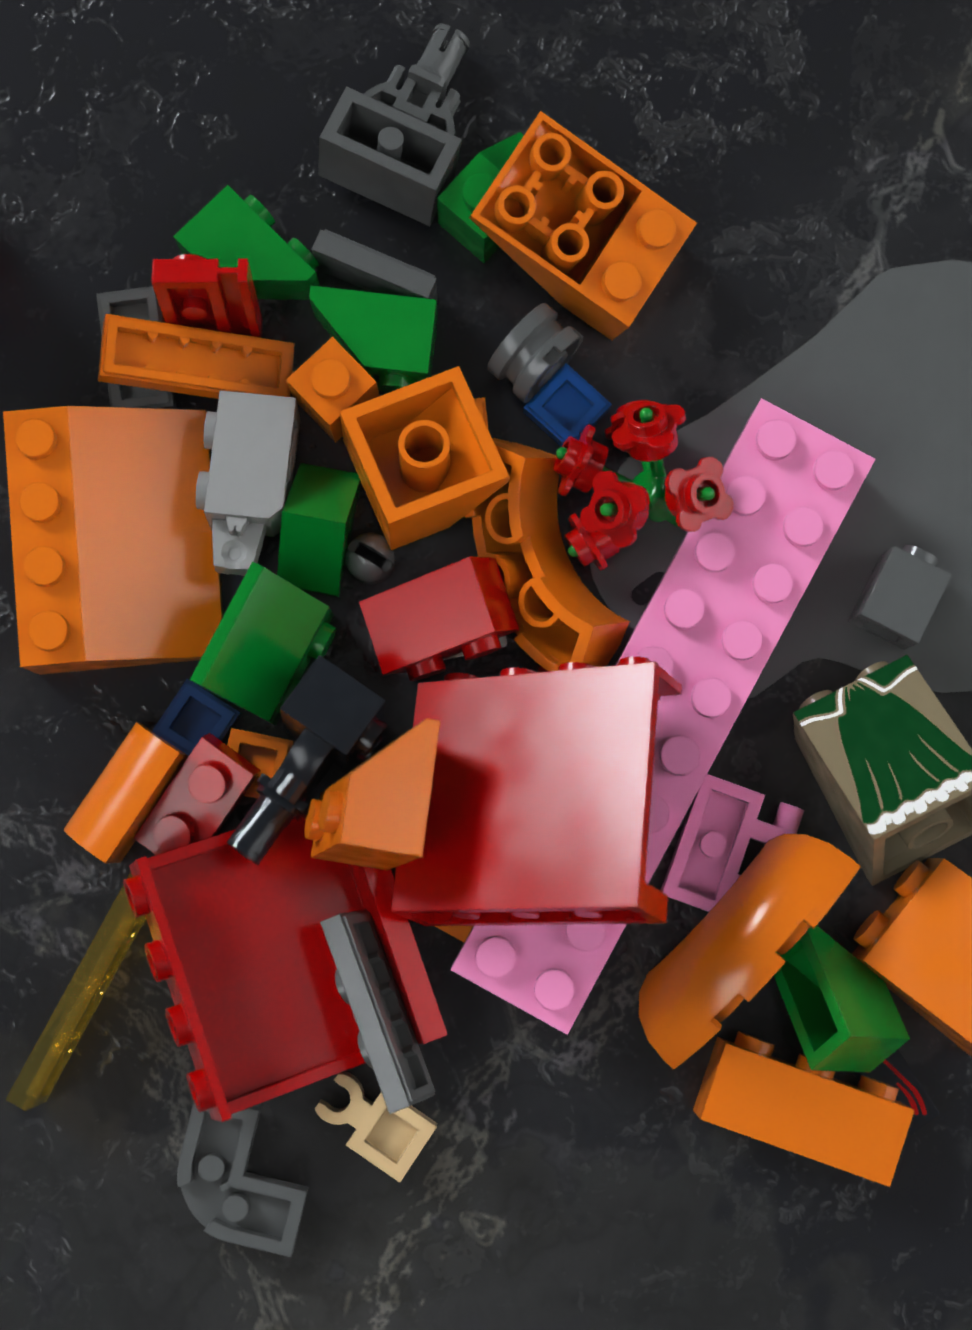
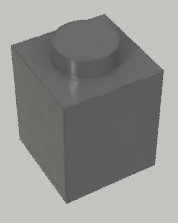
[848,545,952,650]

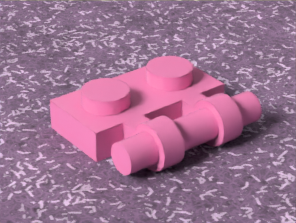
[660,774,804,912]

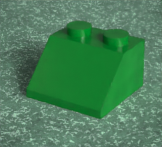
[190,561,337,726]

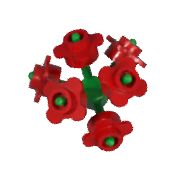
[553,400,734,571]

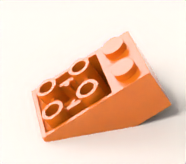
[469,111,697,341]

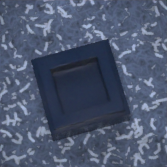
[152,679,243,755]

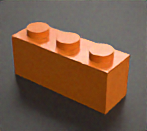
[693,1031,915,1187]

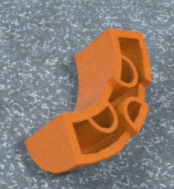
[465,438,630,671]
[639,834,861,1069]

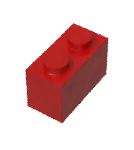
[359,556,520,681]

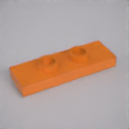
[98,314,295,399]

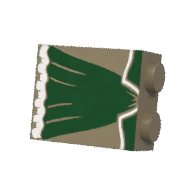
[793,655,972,886]

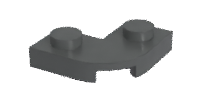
[177,1102,309,1258]

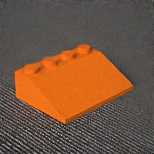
[3,406,223,675]

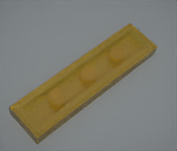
[6,872,146,1111]

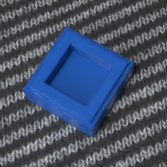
[523,363,612,447]

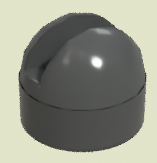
[345,532,396,585]

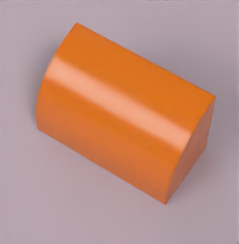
[64,721,189,863]

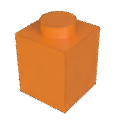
[286,337,379,443]

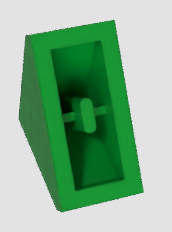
[277,463,361,597]

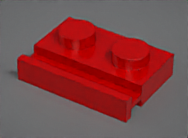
[151,254,263,338]

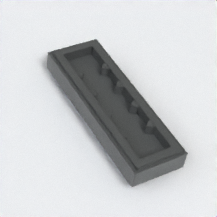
[320,909,436,1114]

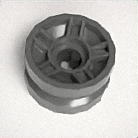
[487,303,583,403]

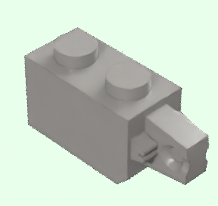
[196,390,300,576]

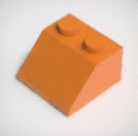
[339,366,510,550]
[305,718,440,870]

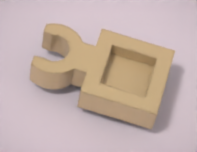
[315,1071,437,1182]

